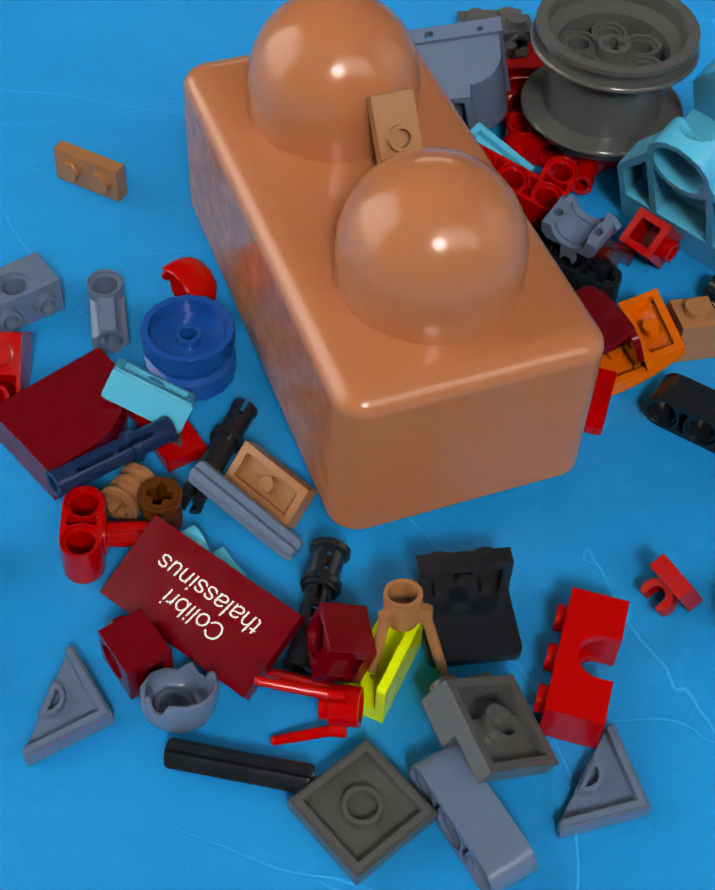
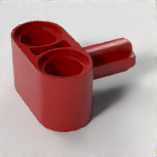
[59,485,151,584]

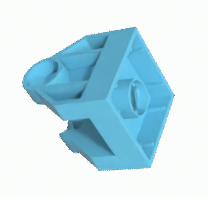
[617,58,715,272]

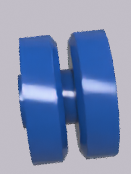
[141,295,237,401]

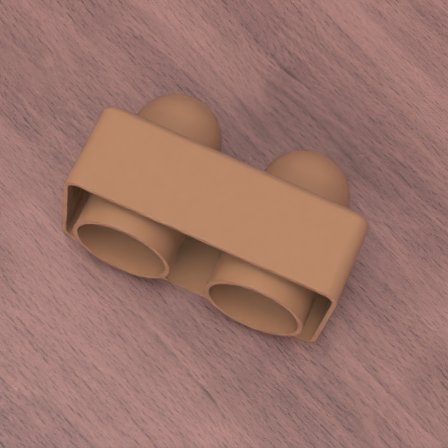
[183,0,604,529]

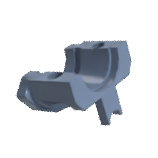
[541,194,622,264]

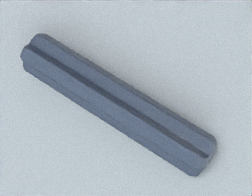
[188,460,304,561]

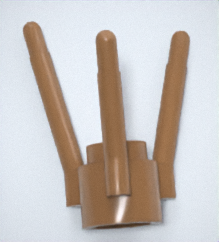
[368,578,449,678]

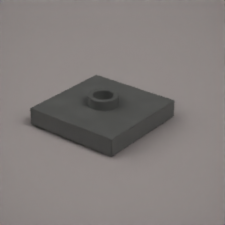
[288,739,437,886]

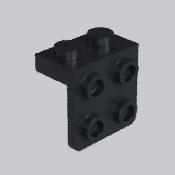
[413,547,522,668]

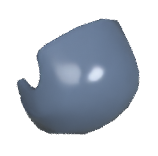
[139,662,219,734]

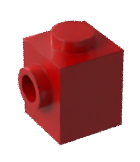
[618,207,682,269]

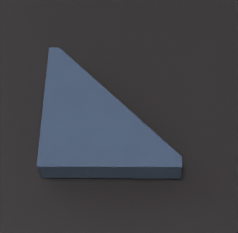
[22,645,114,766]
[556,724,651,839]

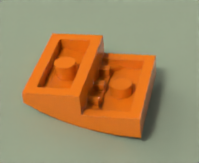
[599,288,686,396]

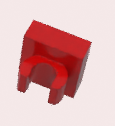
[640,553,703,617]

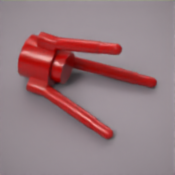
[254,667,364,746]

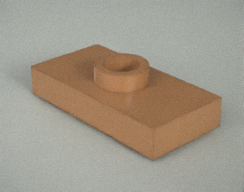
[366,88,423,164]

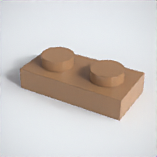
[53,140,127,202]
[224,440,318,529]

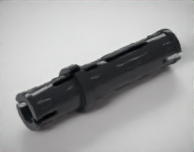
[182,398,258,514]

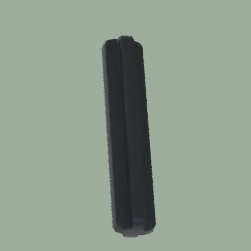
[163,738,316,793]

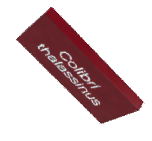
[100,515,306,701]

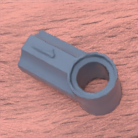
[86,269,129,354]

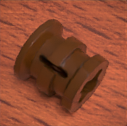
[137,477,183,530]

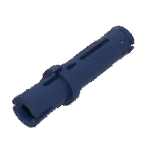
[45,415,178,498]

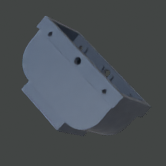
[408,16,511,130]

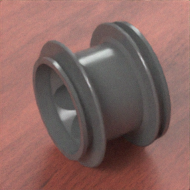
[520,0,701,161]

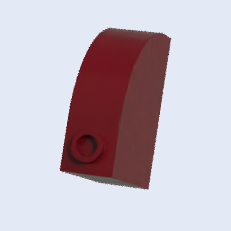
[0,347,128,500]

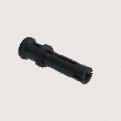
[282,536,351,677]

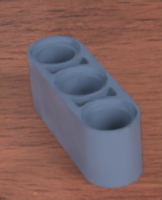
[409,745,537,890]

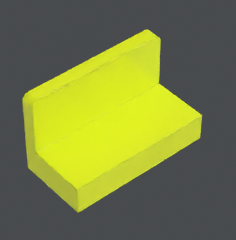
[344,619,423,723]

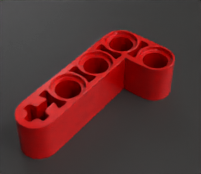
[479,143,579,228]

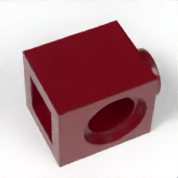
[304,602,377,683]
[98,608,173,700]

